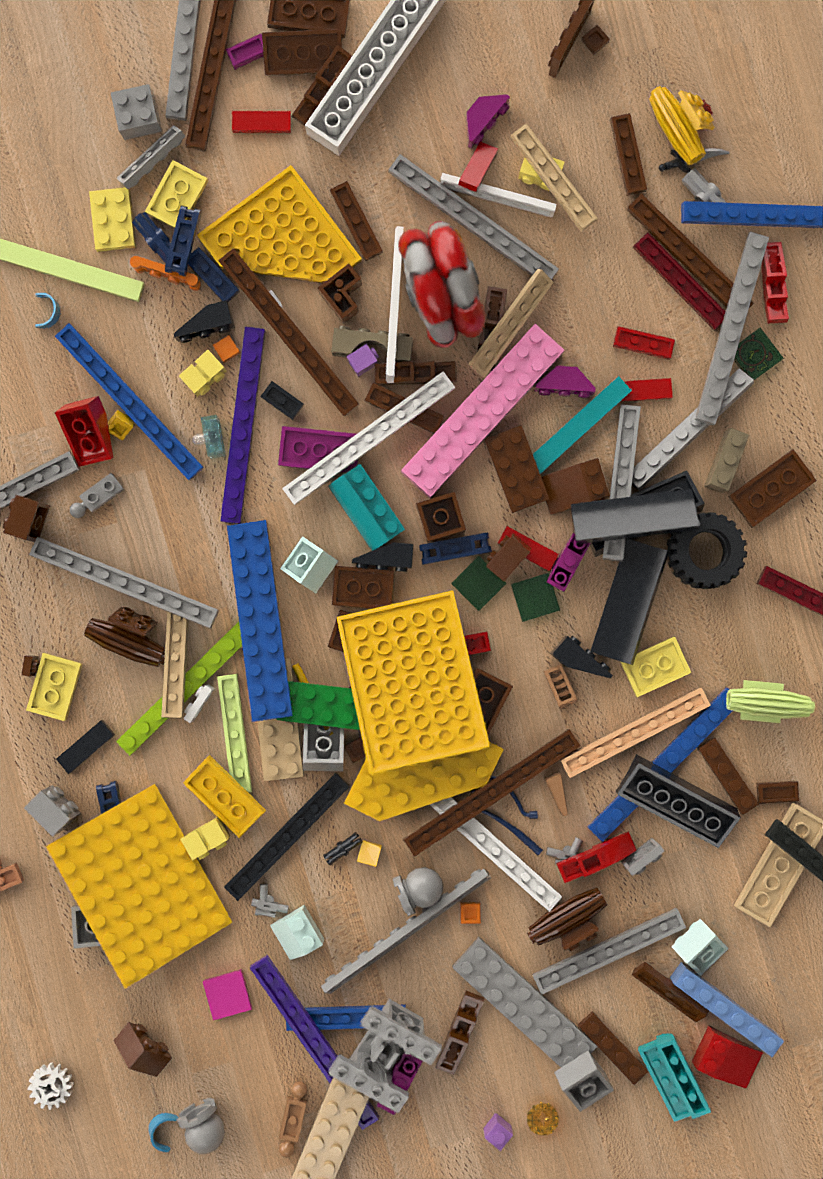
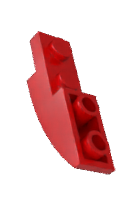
[556,831,637,883]

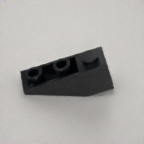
[173,300,235,343]
[352,542,414,572]
[550,636,613,678]

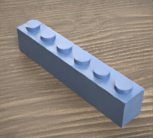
[670,962,784,1057]

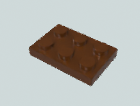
[332,566,394,609]

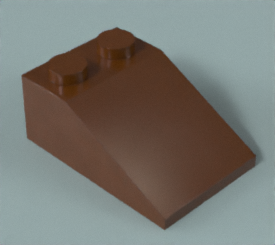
[541,458,610,515]

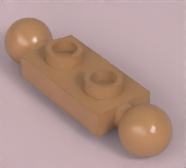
[279,1081,307,1158]

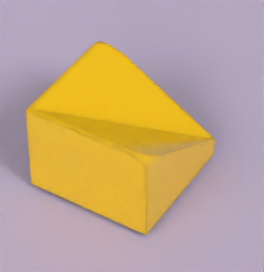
[108,410,134,441]
[357,840,382,867]

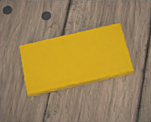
[183,755,266,838]

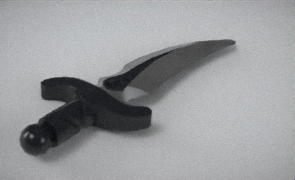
[658,148,730,173]

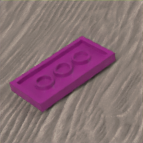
[278,426,358,473]

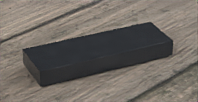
[56,720,115,774]

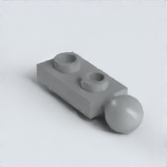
[69,473,124,518]

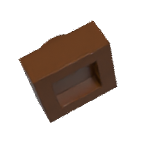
[581,25,610,55]
[21,655,40,676]

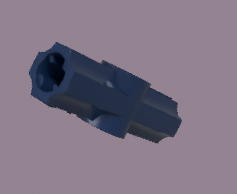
[132,212,181,265]

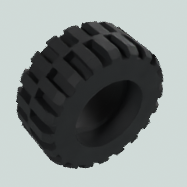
[666,512,747,589]

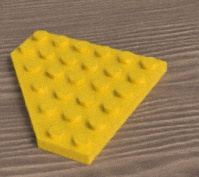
[197,165,362,283]
[344,742,504,821]

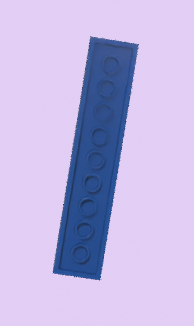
[227,520,293,722]

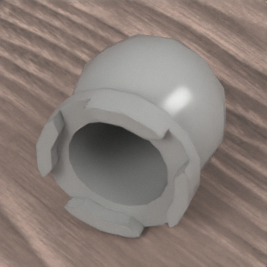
[393,867,443,916]
[176,1098,225,1154]

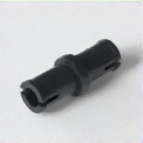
[323,832,363,866]

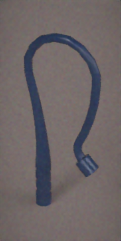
[471,776,543,856]

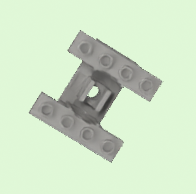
[328,999,442,1113]

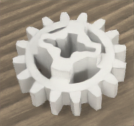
[28,1063,74,1110]

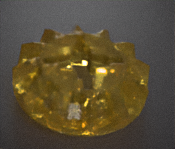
[527,1102,559,1136]

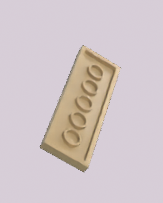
[257,658,304,781]
[734,802,823,927]
[291,1077,369,1179]

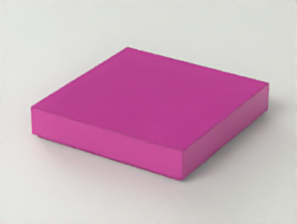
[203,969,252,1020]

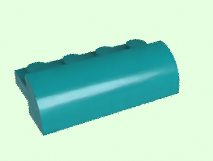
[328,464,405,551]
[638,1033,711,1122]

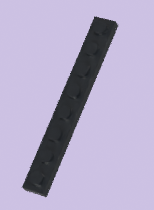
[224,772,350,901]

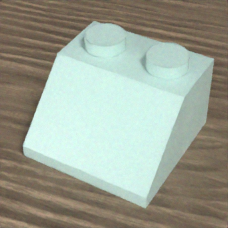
[280,536,338,593]
[270,905,324,960]
[672,919,729,976]

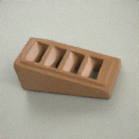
[544,664,578,709]
[544,772,568,816]

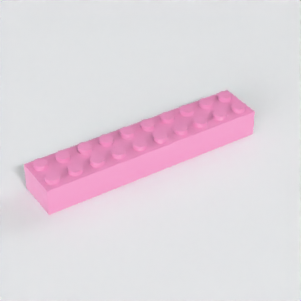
[401,324,564,499]

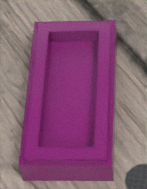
[226,34,264,70]

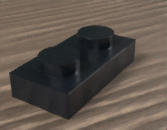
[260,381,304,420]

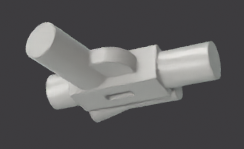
[546,837,583,864]
[251,884,289,918]

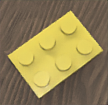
[145,160,208,229]
[89,187,136,252]
[620,636,691,697]
[26,653,83,721]

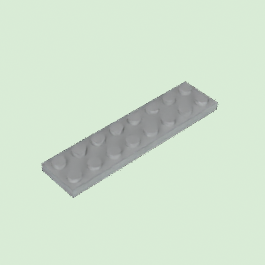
[452,937,597,1067]

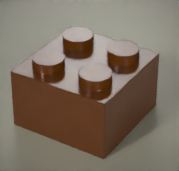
[416,492,466,543]
[3,494,50,542]

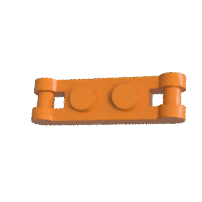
[130,256,201,291]

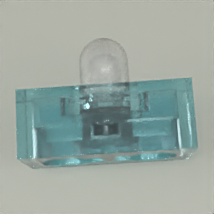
[192,415,226,459]

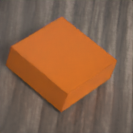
[213,335,240,363]
[460,902,481,924]

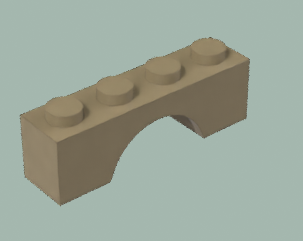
[331,326,413,362]

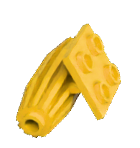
[649,86,715,166]

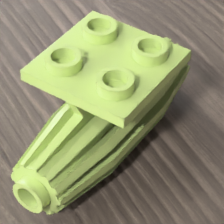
[726,680,815,723]

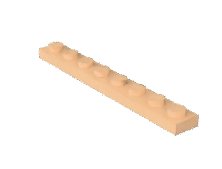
[560,688,711,778]

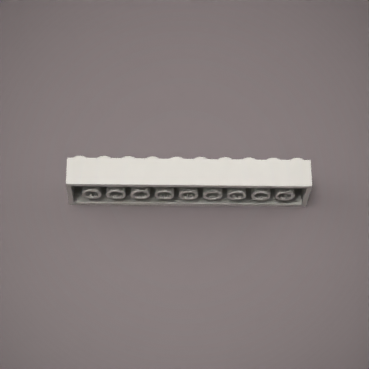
[305,0,446,156]

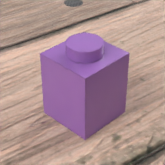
[347,344,379,377]
[483,1113,513,1151]

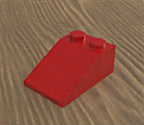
[54,396,114,467]
[692,1025,763,1089]

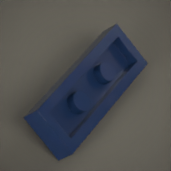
[188,247,240,302]

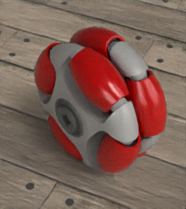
[398,221,486,349]

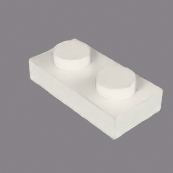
[183,684,215,723]

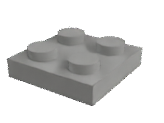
[621,838,664,876]

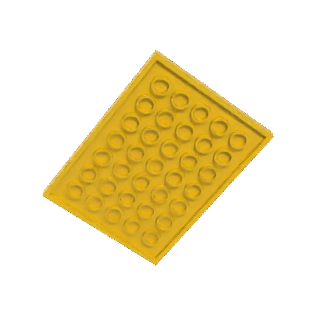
[337,590,490,775]
[46,784,233,989]

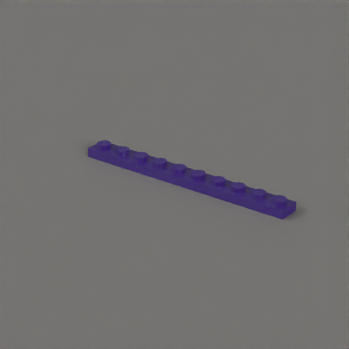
[220,327,265,524]
[250,954,379,1130]

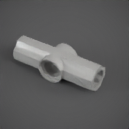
[681,168,727,203]

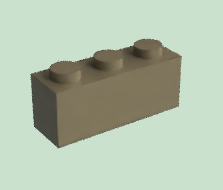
[705,428,749,493]

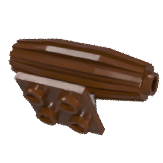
[84,607,165,667]
[527,888,607,952]

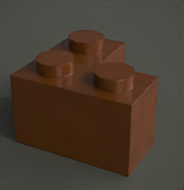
[318,263,362,325]
[113,1022,172,1077]

